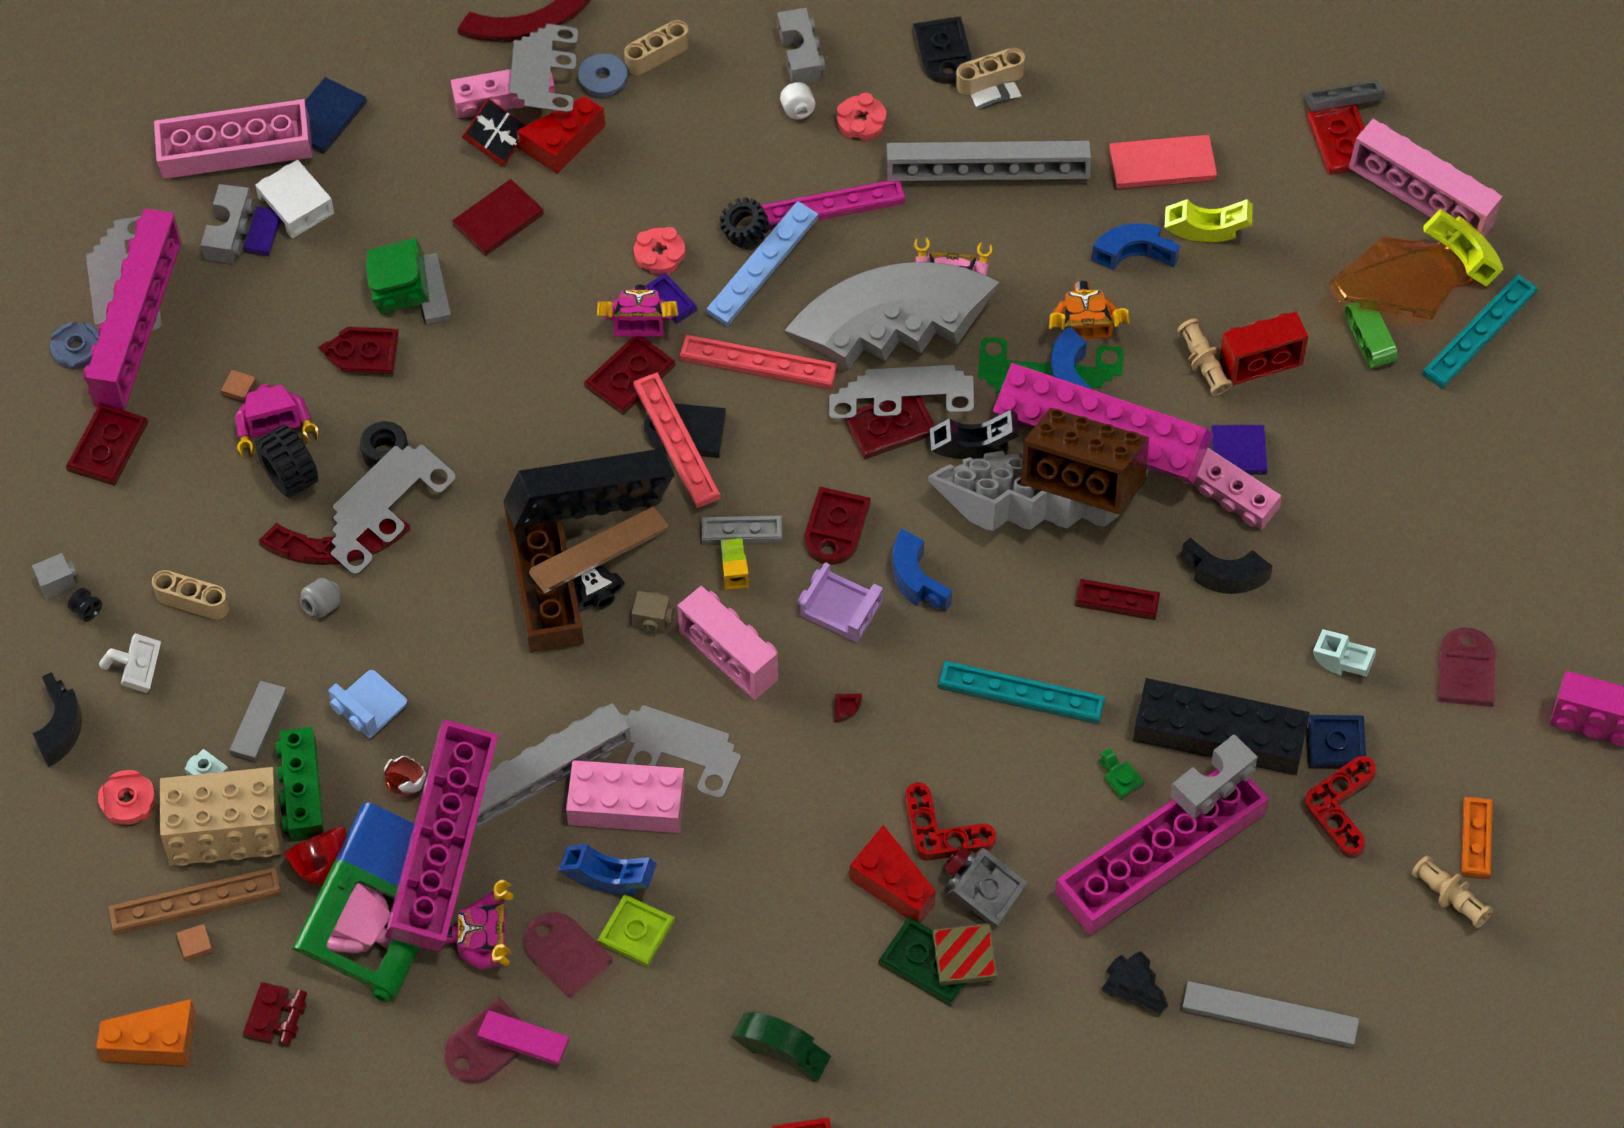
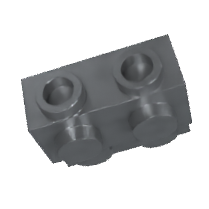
[946,848,1028,928]

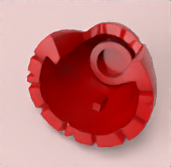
[284,826,347,886]

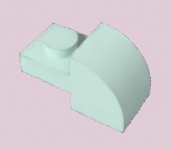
[1313,629,1376,677]

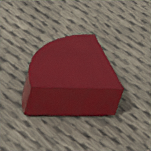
[835,694,862,723]

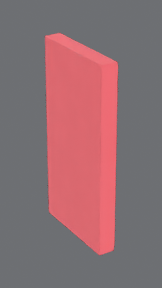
[1109,135,1217,189]

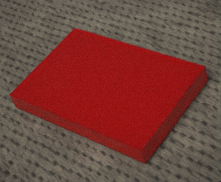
[1306,104,1365,175]

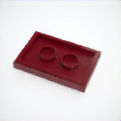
[452,179,544,256]
[584,336,676,415]
[844,395,935,460]
[66,403,149,486]

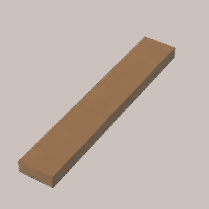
[529,506,669,593]
[108,867,282,935]

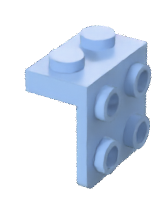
[328,670,407,739]

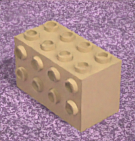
[160,767,282,866]

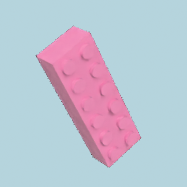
[154,99,313,179]
[1349,119,1503,236]

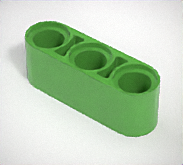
[1345,298,1398,368]

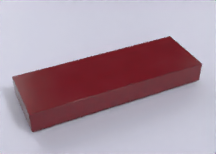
[1075,579,1160,620]

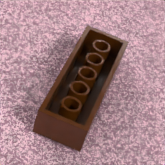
[503,499,584,653]

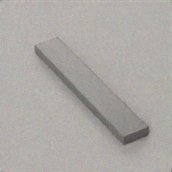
[1182,981,1359,1048]

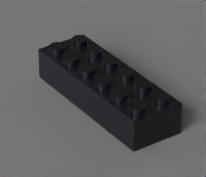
[503,448,675,528]
[1133,678,1310,775]

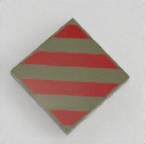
[933,924,997,986]

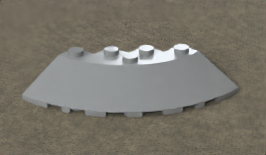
[785,262,1000,370]
[928,449,1149,531]

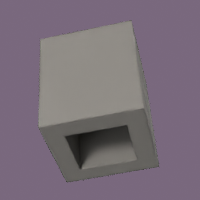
[32,553,77,600]

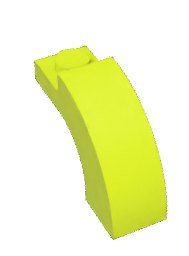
[1165,199,1253,242]
[1423,209,1504,287]

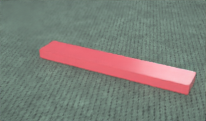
[679,335,838,390]
[633,372,721,509]

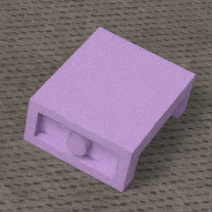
[798,562,883,643]

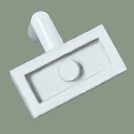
[99,633,161,693]

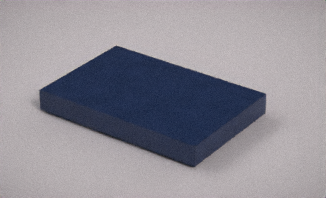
[305,77,367,154]

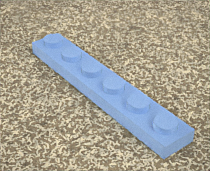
[707,201,818,327]

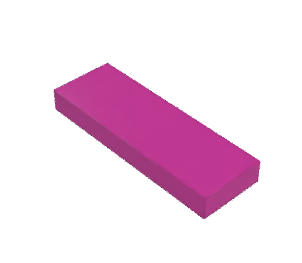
[477,1010,570,1066]

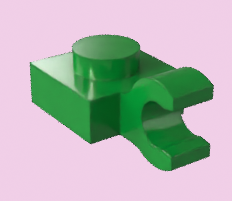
[1099,748,1144,800]

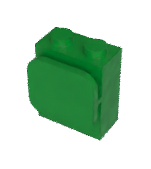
[366,238,430,314]

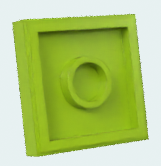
[597,894,675,967]

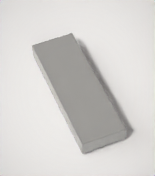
[422,253,452,325]
[702,515,782,545]
[229,681,287,762]

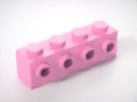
[451,69,556,119]
[1182,448,1281,530]

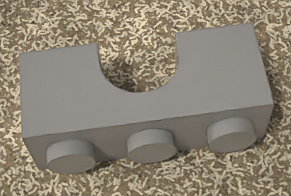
[777,8,825,83]
[200,184,255,264]
[1171,734,1258,819]

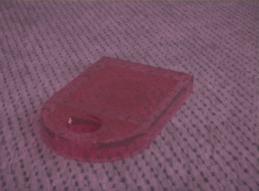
[1438,627,1496,707]
[524,912,613,999]
[444,997,522,1084]

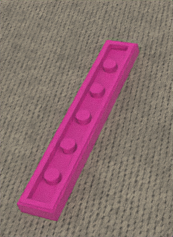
[761,181,905,230]

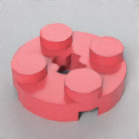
[837,93,886,141]
[634,227,685,275]
[98,770,156,825]

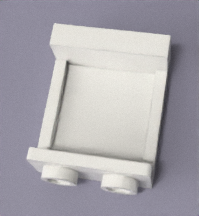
[255,160,334,239]

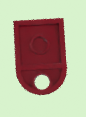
[805,486,871,565]

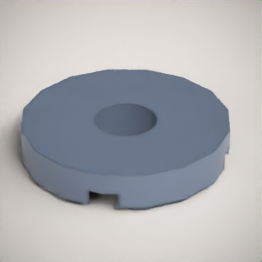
[578,53,628,98]
[50,322,99,369]

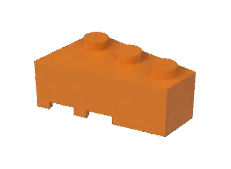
[96,999,197,1066]

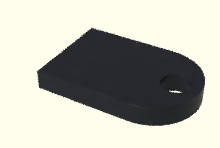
[912,16,972,84]
[644,403,726,458]

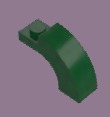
[731,1012,831,1081]

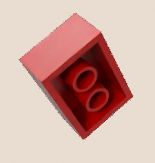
[1219,311,1309,386]

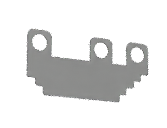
[509,24,578,112]
[86,216,162,330]
[829,365,974,419]
[331,445,455,573]
[601,705,741,797]

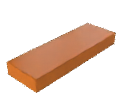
[1461,797,1493,879]

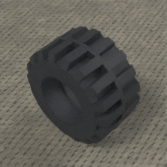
[255,425,319,498]

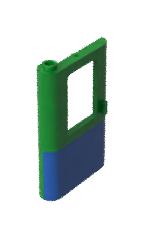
[292,803,420,1003]

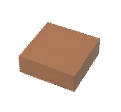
[221,370,256,403]
[177,924,213,961]

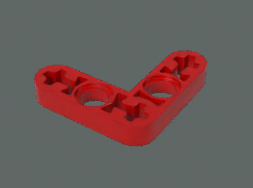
[1305,756,1376,858]
[906,782,996,861]

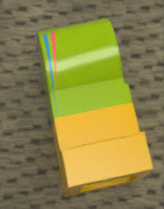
[721,538,749,590]

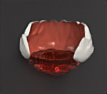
[383,756,427,795]

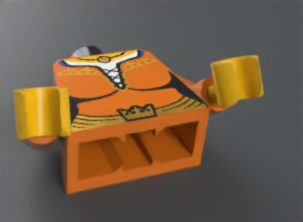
[1049,281,1130,339]

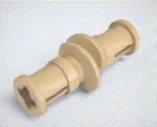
[1177,318,1233,396]
[1412,855,1493,928]

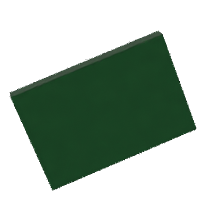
[878,917,967,1007]

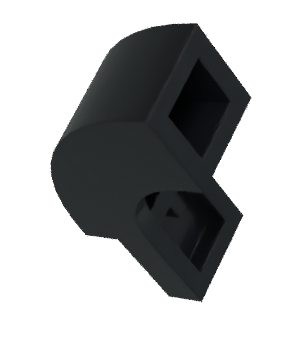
[930,410,1019,459]
[1181,538,1273,594]
[32,672,82,768]

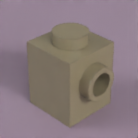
[632,591,674,633]

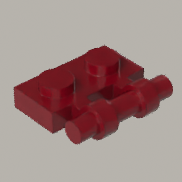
[243,982,308,1047]

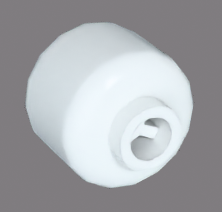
[780,82,816,120]

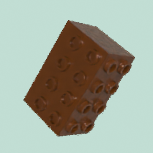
[1021,407,1149,515]

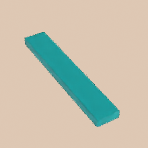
[1422,274,1538,389]
[938,661,1105,724]

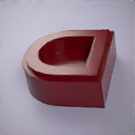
[944,846,970,876]

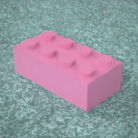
[677,586,778,700]
[566,760,685,833]

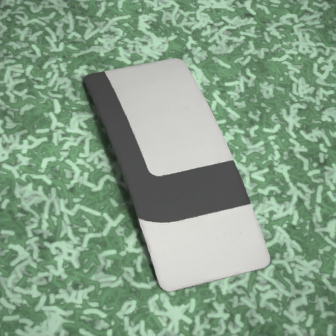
[971,82,1021,110]

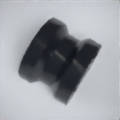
[67,587,103,622]

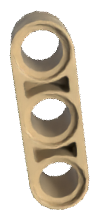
[624,20,689,75]
[956,48,1025,96]
[152,570,230,620]

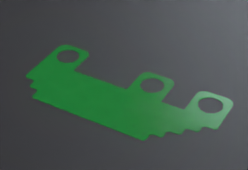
[978,337,1124,394]

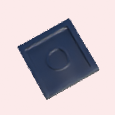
[1307,715,1366,769]

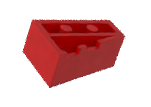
[517,96,606,174]
[850,824,936,923]

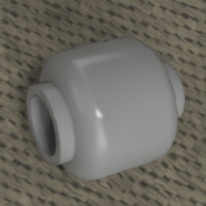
[300,578,341,618]

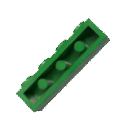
[275,726,324,842]

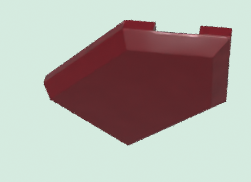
[318,327,399,374]

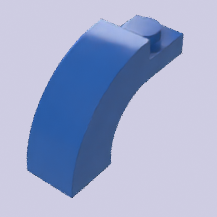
[1091,223,1180,270]
[1051,326,1093,390]
[893,529,952,612]
[558,844,657,895]

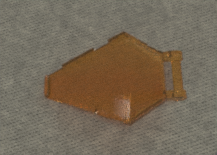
[1329,236,1473,320]

